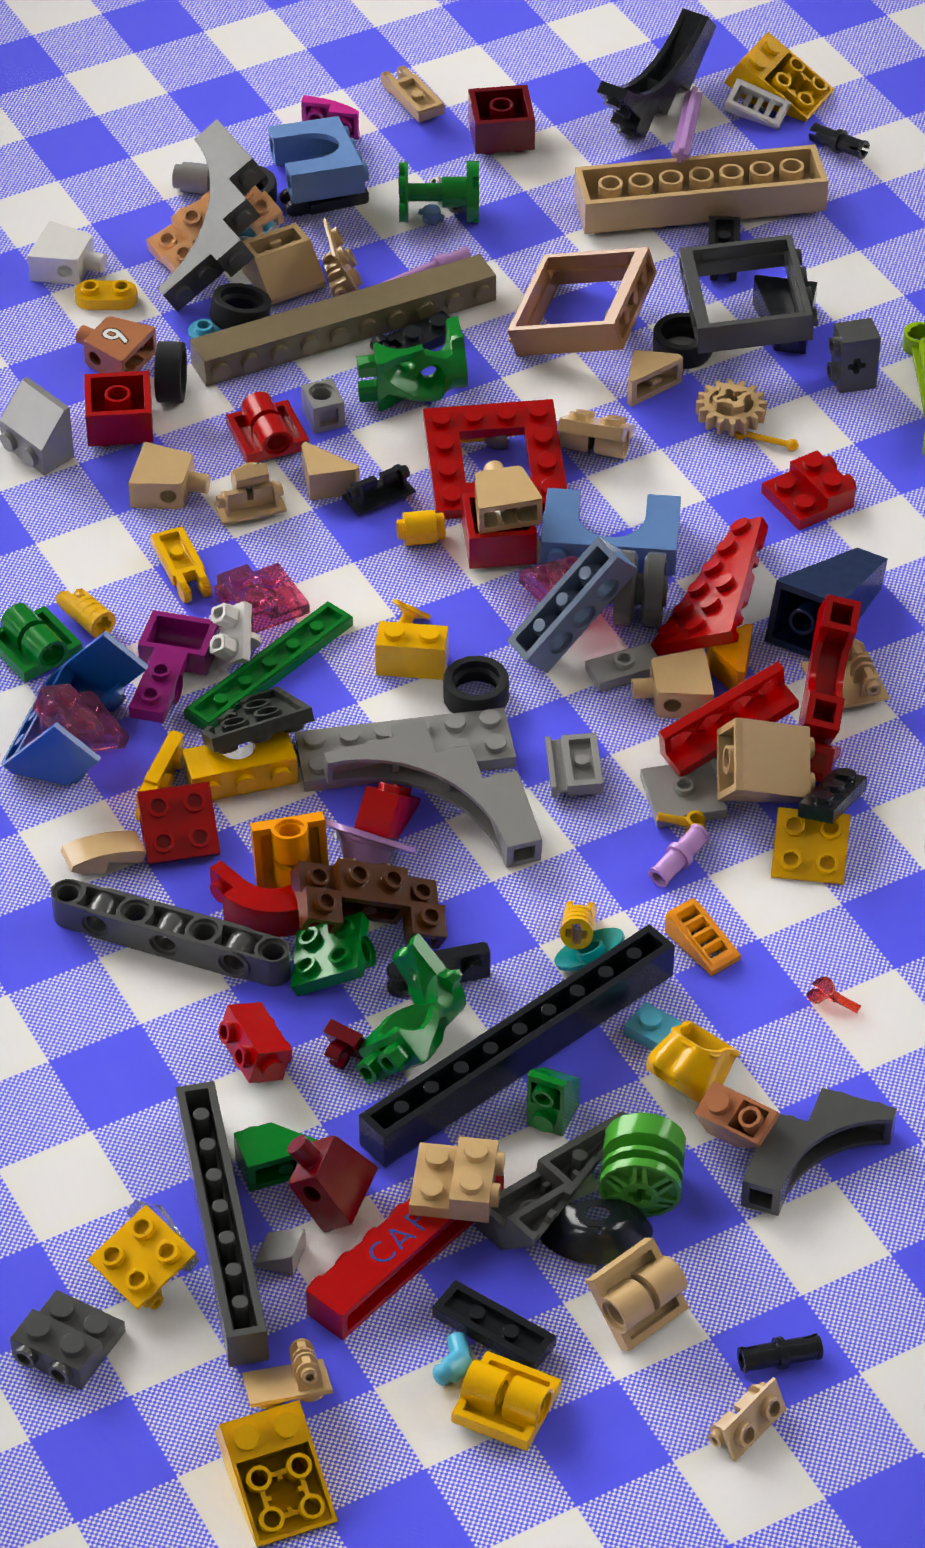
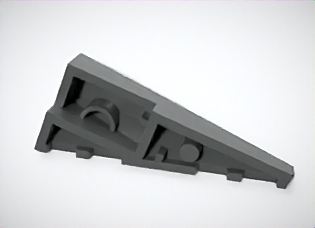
[474,1111,626,1250]

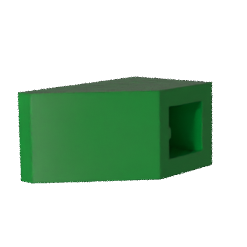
[527,1067,581,1137]

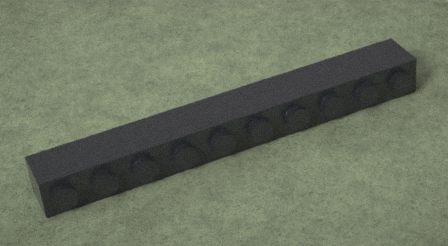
[359,924,675,1168]

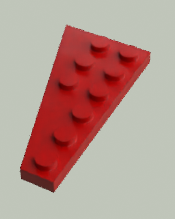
[651,516,768,656]

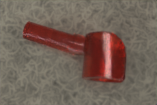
[806,976,861,1013]

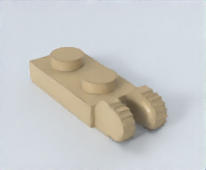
[380,65,445,122]

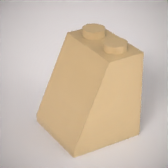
[717,718,815,803]

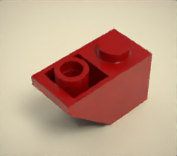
[354,781,421,839]

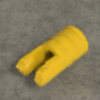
[55,588,116,638]
[560,901,597,950]

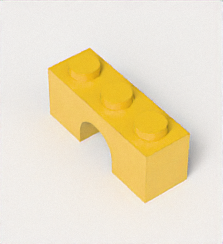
[182,731,298,801]

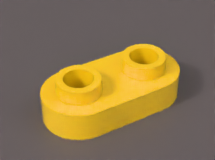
[74,279,138,310]

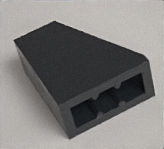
[752,275,817,354]

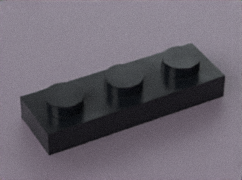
[798,768,868,824]
[432,1280,556,1370]

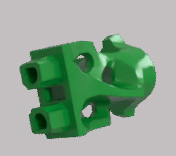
[356,316,468,411]
[356,933,466,1084]

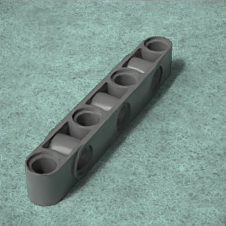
[51,879,291,987]

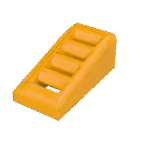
[665,898,741,977]

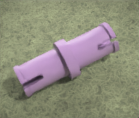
[648,824,710,887]

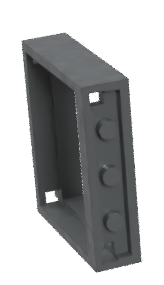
[679,235,818,354]

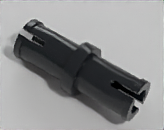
[809,122,870,160]
[737,1333,823,1374]

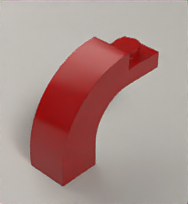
[210,860,322,937]

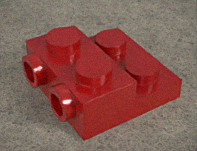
[761,450,857,531]

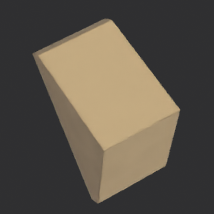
[627,350,683,407]
[301,442,360,500]

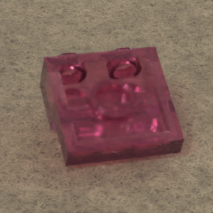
[214,563,310,633]
[32,683,130,752]

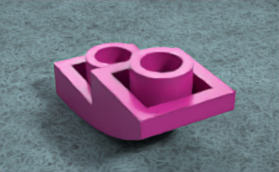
[301,95,360,139]

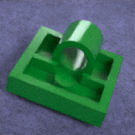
[290,911,376,996]

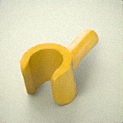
[656,810,706,832]

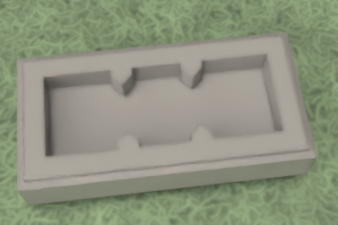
[585,642,658,692]

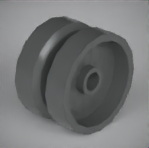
[613,550,668,628]

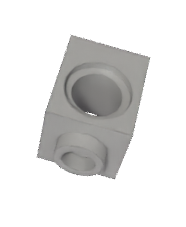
[301,378,345,434]

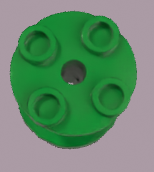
[398,161,479,223]

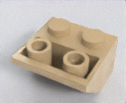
[242,223,326,305]

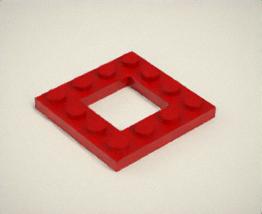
[423,399,567,519]

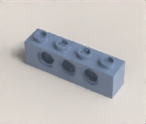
[507,536,639,673]

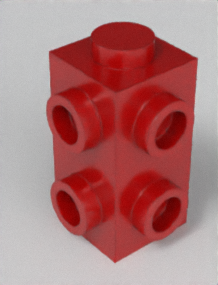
[218,1002,292,1083]

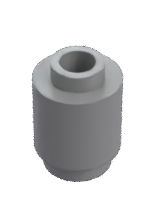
[172,162,210,194]

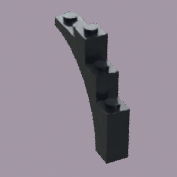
[597,8,717,140]

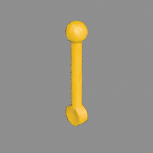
[734,431,799,452]

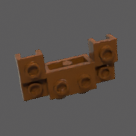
[291,858,448,949]

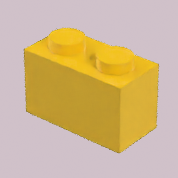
[375,621,449,680]

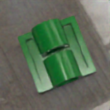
[0,603,83,682]

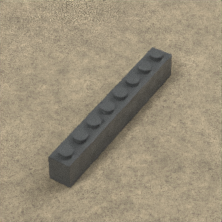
[176,1081,269,1367]

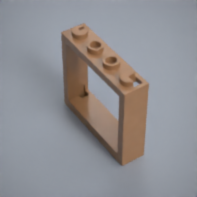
[508,247,657,356]

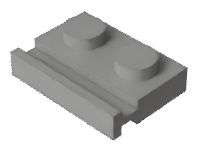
[545,733,604,797]

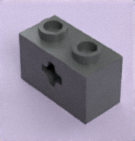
[827,318,881,393]

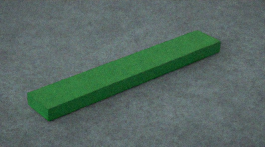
[184,601,353,730]

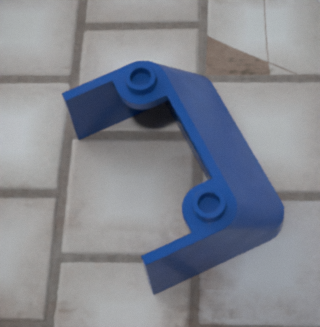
[1,631,149,786]

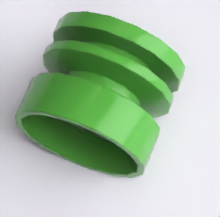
[599,1112,686,1217]

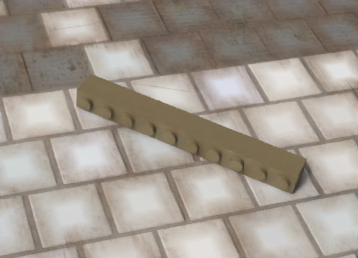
[190,254,496,386]

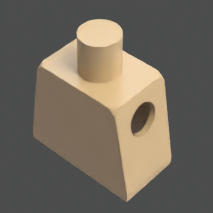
[128,442,211,509]
[475,460,543,534]
[631,648,714,719]

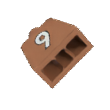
[76,316,157,373]

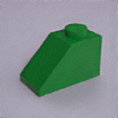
[233,1122,317,1192]

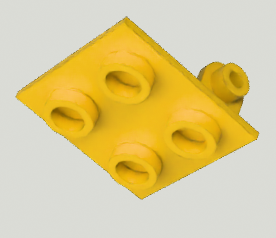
[771,807,851,885]
[87,1205,197,1310]

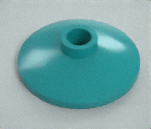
[554,928,625,971]

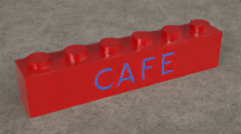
[306,1174,504,1341]

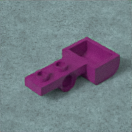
[129,610,220,723]

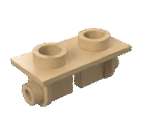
[214,480,287,525]
[708,1377,787,1462]

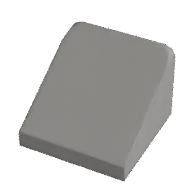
[255,1228,306,1276]

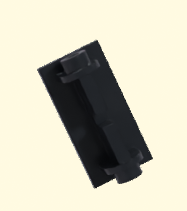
[342,464,416,516]

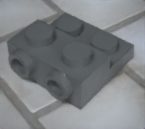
[10,1290,126,1390]

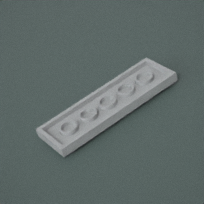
[295,707,516,792]

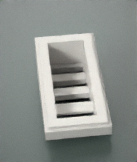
[724,78,791,130]

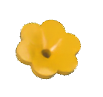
[392,599,431,623]

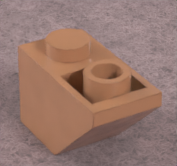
[694,1081,780,1148]

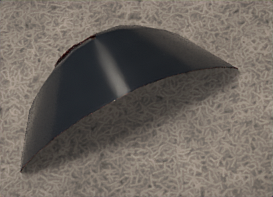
[540,1199,653,1265]

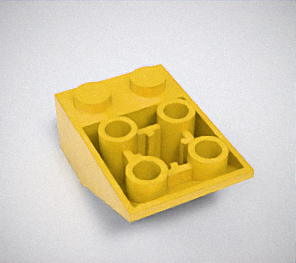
[724,32,835,122]
[214,1400,338,1548]

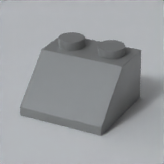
[0,377,74,475]

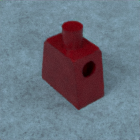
[287,1135,378,1233]

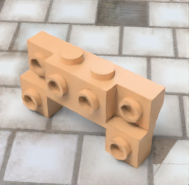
[146,185,284,273]

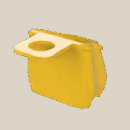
[646,1020,741,1104]

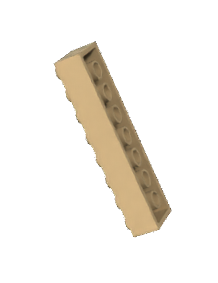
[574,144,829,234]

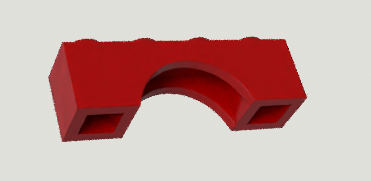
[798,594,862,745]

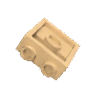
[409,1136,505,1223]

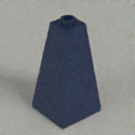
[764,547,888,658]

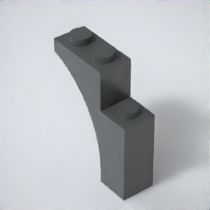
[741,1088,897,1216]

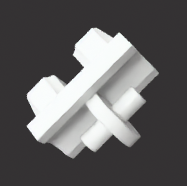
[209,601,261,670]

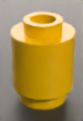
[396,510,446,546]

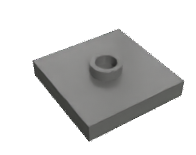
[640,761,728,828]

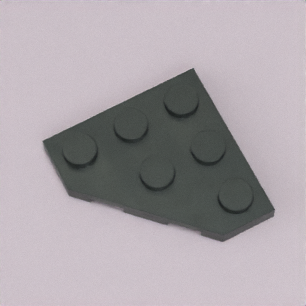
[201,687,315,754]

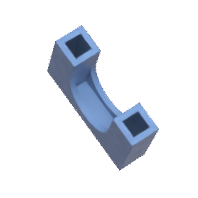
[268,116,369,204]
[540,488,681,575]

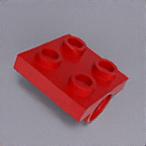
[226,391,309,463]
[137,782,220,865]

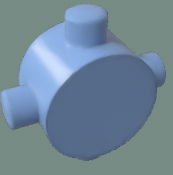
[418,204,445,225]

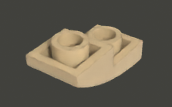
[231,462,269,490]
[61,831,146,875]

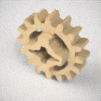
[696,379,767,436]

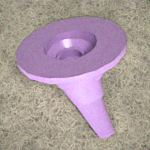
[325,819,416,864]

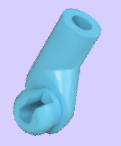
[432,1332,472,1386]

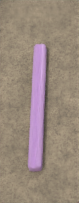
[671,86,703,164]

